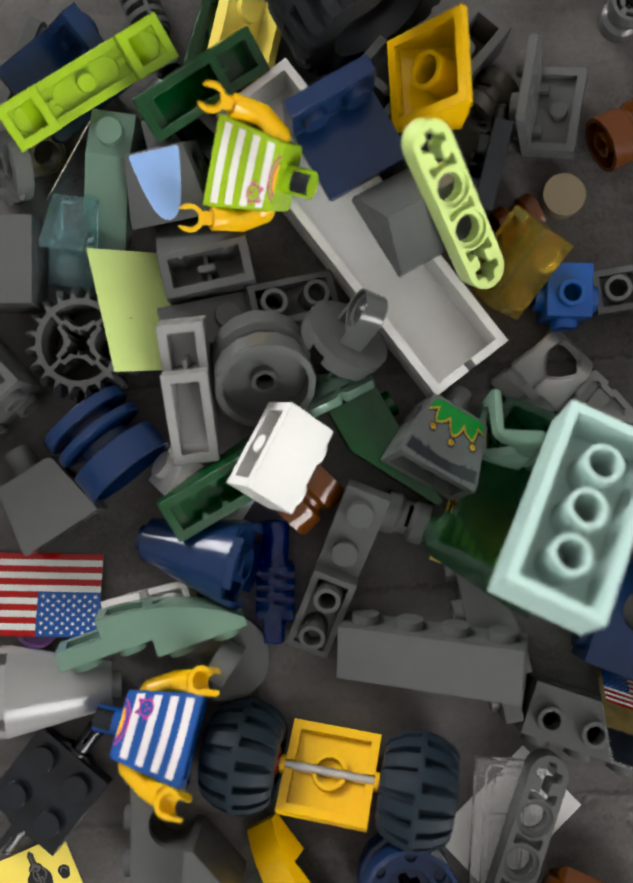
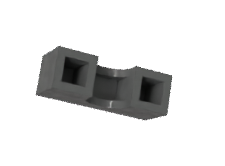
[123,765,192,883]

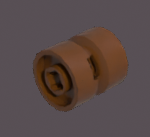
[585,98,633,172]
[277,464,345,537]

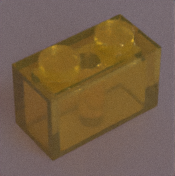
[469,204,574,320]

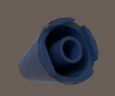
[135,518,263,611]

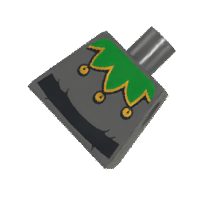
[380,384,487,501]

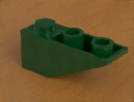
[328,385,443,505]

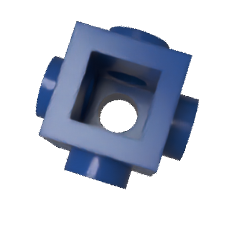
[530,262,599,331]

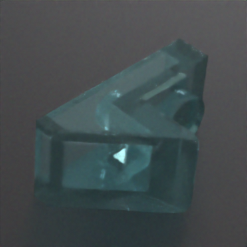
[39,194,99,289]

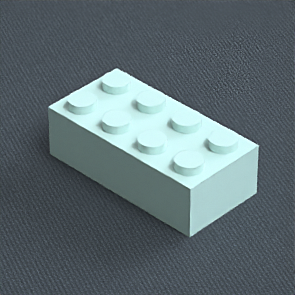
[487,399,633,635]

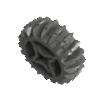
[24,285,140,403]

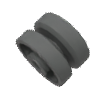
[212,310,316,427]

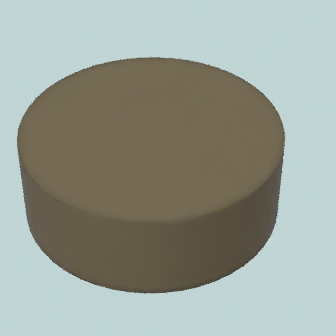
[539,173,586,220]

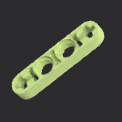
[401,118,505,289]

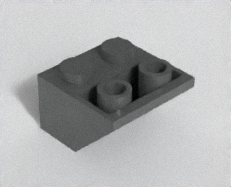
[155,217,257,305]

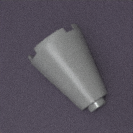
[0,645,122,740]

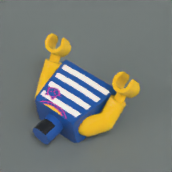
[92,665,221,823]

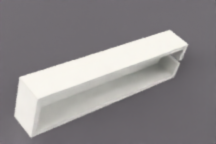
[215,58,509,397]

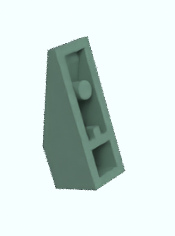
[83,109,146,253]

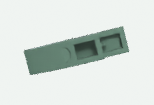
[54,596,247,673]

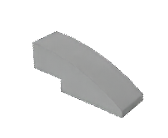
[155,315,220,465]

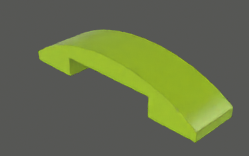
[0,12,179,153]

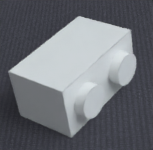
[226,402,334,514]

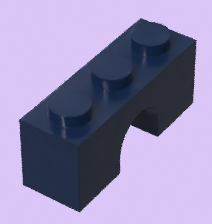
[571,551,633,680]

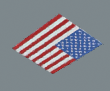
[0,552,104,638]

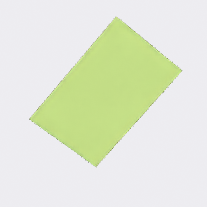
[86,248,171,372]

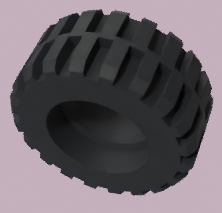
[267,0,441,76]

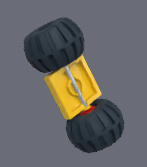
[198,698,460,853]

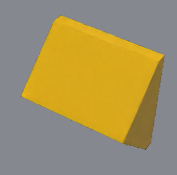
[387,3,473,133]

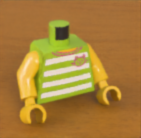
[178,80,319,233]

